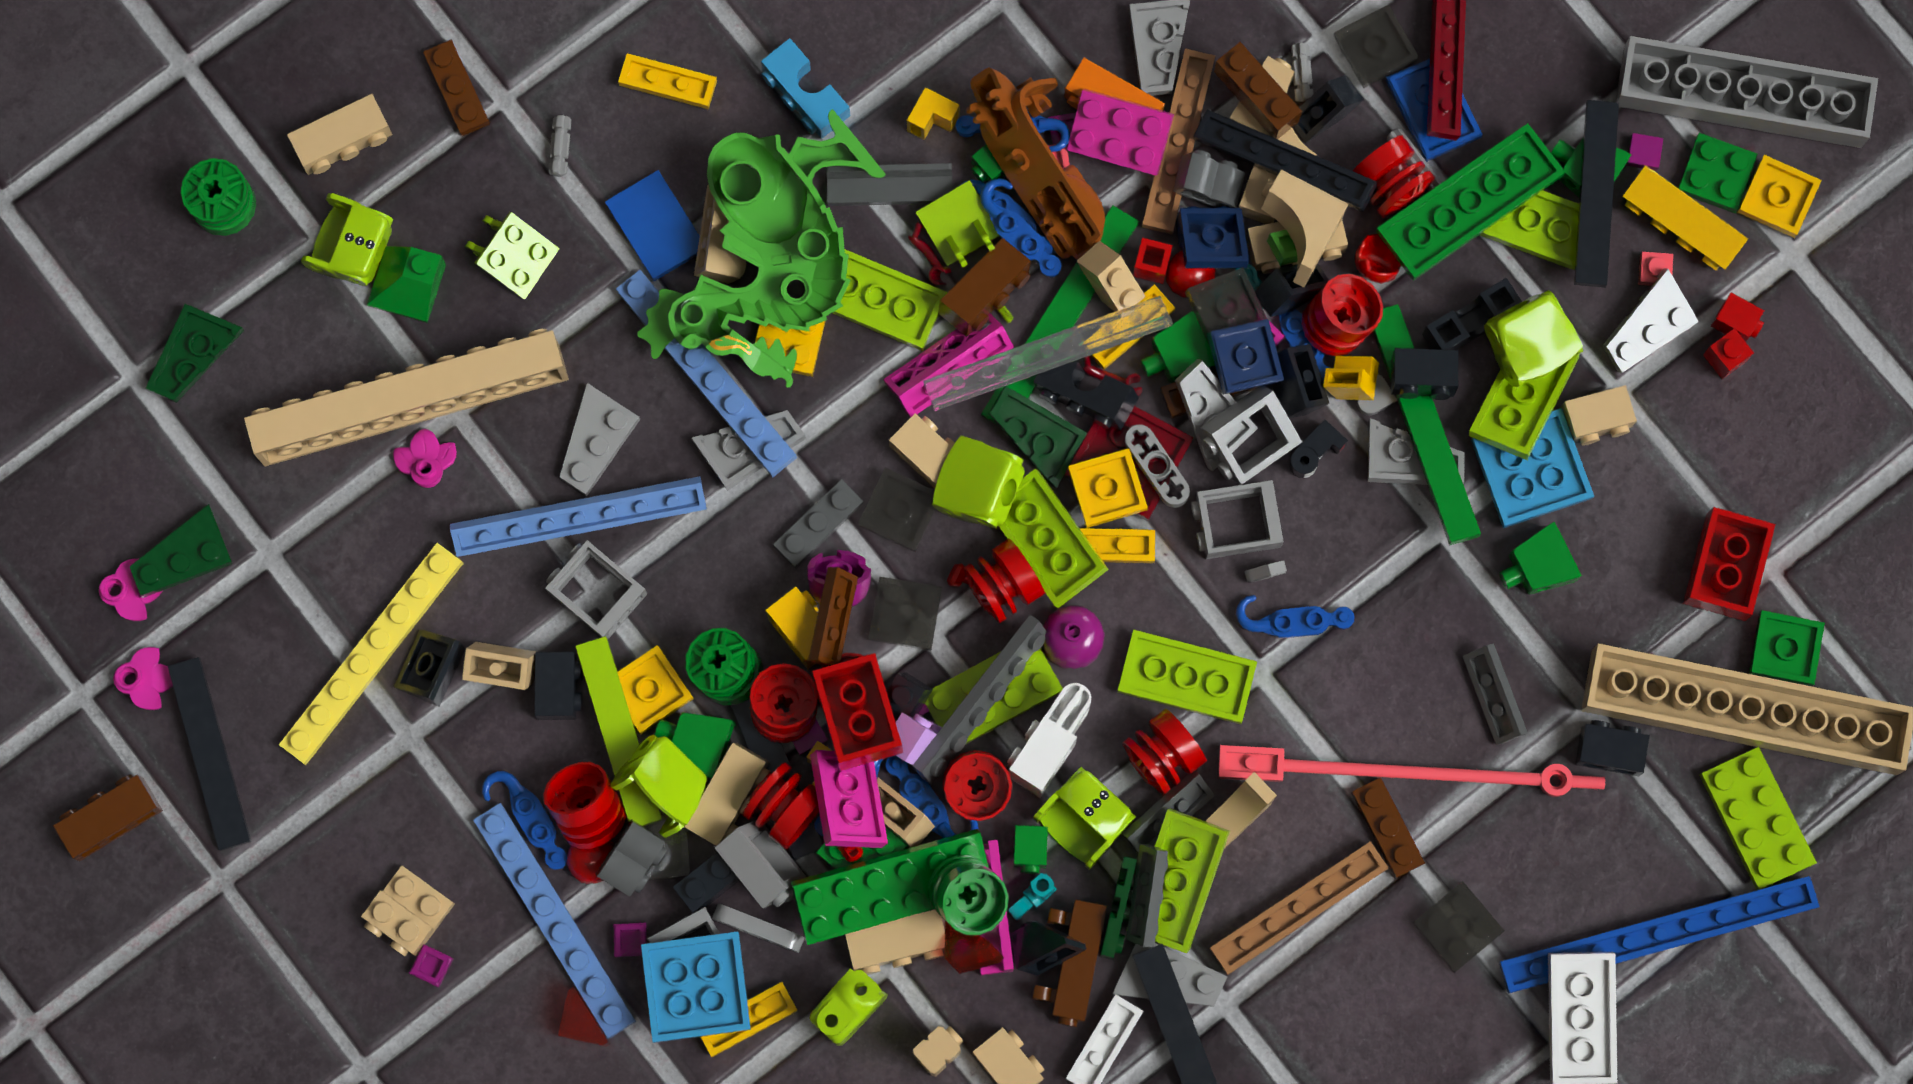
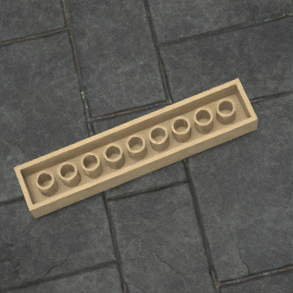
[244,329,569,466]
[1581,643,1913,775]

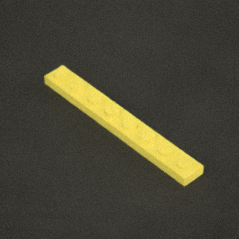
[279,543,464,765]

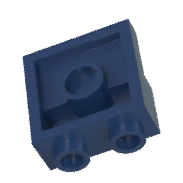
[1176,206,1249,268]

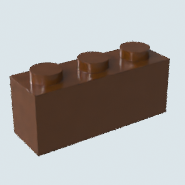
[1214,42,1302,139]
[938,238,1031,337]
[53,774,163,862]

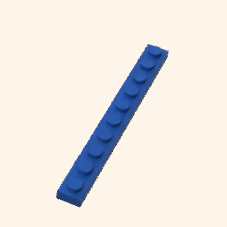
[1499,876,1820,994]

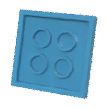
[1471,408,1594,528]
[641,931,751,1043]

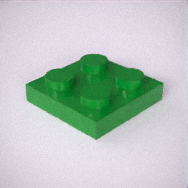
[1678,133,1758,214]
[1749,610,1825,686]

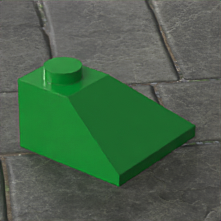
[367,246,446,323]

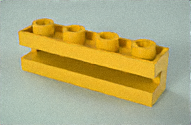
[1623,165,1749,271]

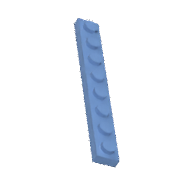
[616,270,797,477]
[450,476,707,557]
[473,803,636,1039]

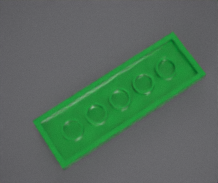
[1376,123,1565,281]
[791,829,989,945]

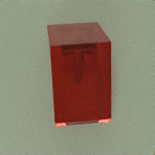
[944,921,1004,974]
[558,987,611,1047]

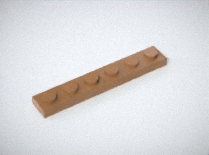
[1142,49,1215,234]
[1209,841,1388,975]

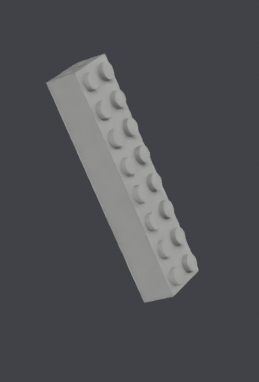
[1616,36,1878,148]

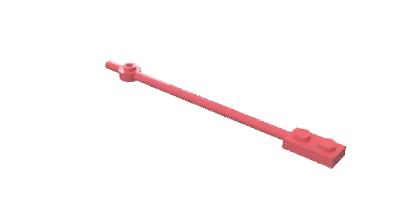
[1218,745,1605,797]

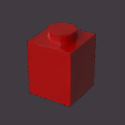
[1133,238,1173,284]
[1711,292,1765,342]
[1703,328,1754,379]

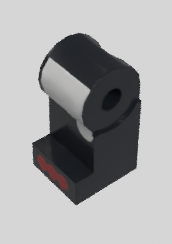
[1289,419,1348,478]

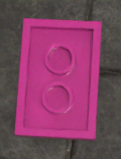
[1067,89,1174,176]
[810,750,888,848]

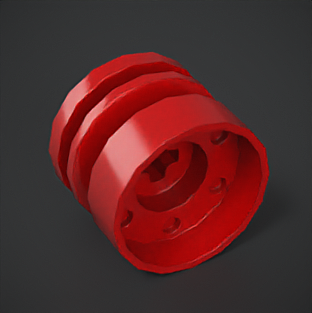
[1353,135,1435,218]
[1301,274,1383,356]
[963,538,1045,624]
[750,663,818,743]
[1122,708,1207,796]
[942,750,1012,821]
[543,762,626,849]
[742,762,819,849]

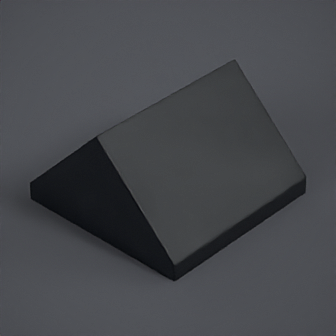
[394,629,465,707]

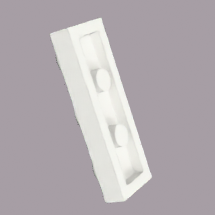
[1066,994,1143,1084]

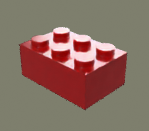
[1683,507,1776,621]
[812,653,903,771]

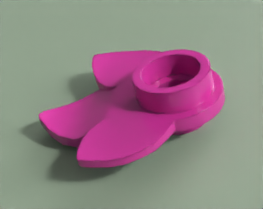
[393,428,457,488]
[99,559,163,621]
[113,647,173,710]

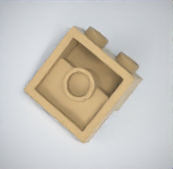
[361,866,455,956]

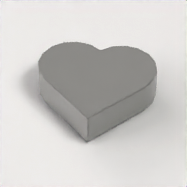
[1357,375,1397,416]
[1244,561,1287,583]

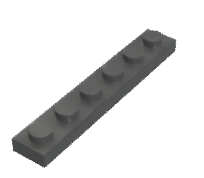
[912,615,1047,785]

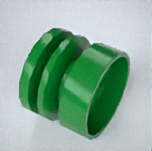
[181,158,256,236]
[686,628,763,706]
[928,855,1009,935]

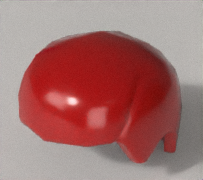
[1354,234,1401,284]
[1166,250,1216,298]
[566,840,614,884]

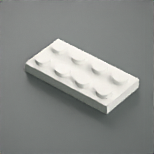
[1548,952,1617,1084]

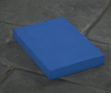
[1385,59,1483,162]
[605,170,700,281]

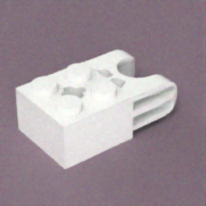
[1007,683,1091,798]

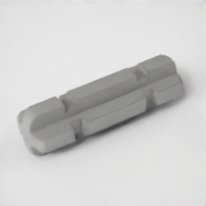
[1291,43,1313,104]
[548,115,571,177]

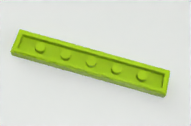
[576,636,662,826]

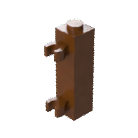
[1032,900,1107,1027]

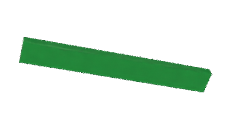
[981,205,1139,427]
[1373,304,1481,546]

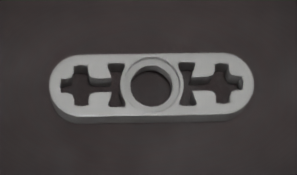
[1125,425,1190,508]
[712,904,805,953]

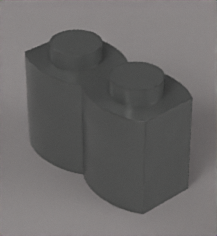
[1173,150,1245,208]
[596,819,667,897]

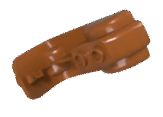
[966,67,1105,260]

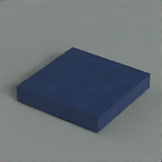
[1207,319,1284,395]

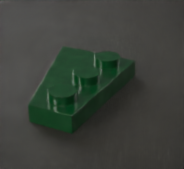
[145,304,244,403]
[989,386,1087,488]
[130,504,232,598]
[1100,857,1137,960]

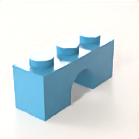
[761,38,850,139]

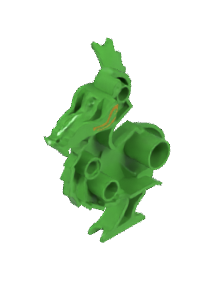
[637,109,886,388]

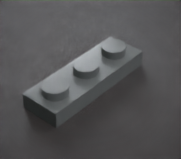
[773,479,864,569]
[1463,644,1528,746]
[1122,771,1215,854]
[1126,844,1168,947]

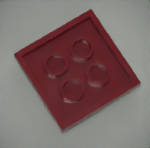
[1065,406,1194,521]

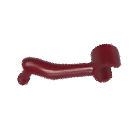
[908,222,951,286]
[1082,352,1143,396]

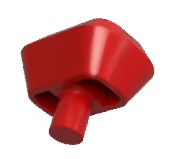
[947,563,969,587]
[838,846,863,862]

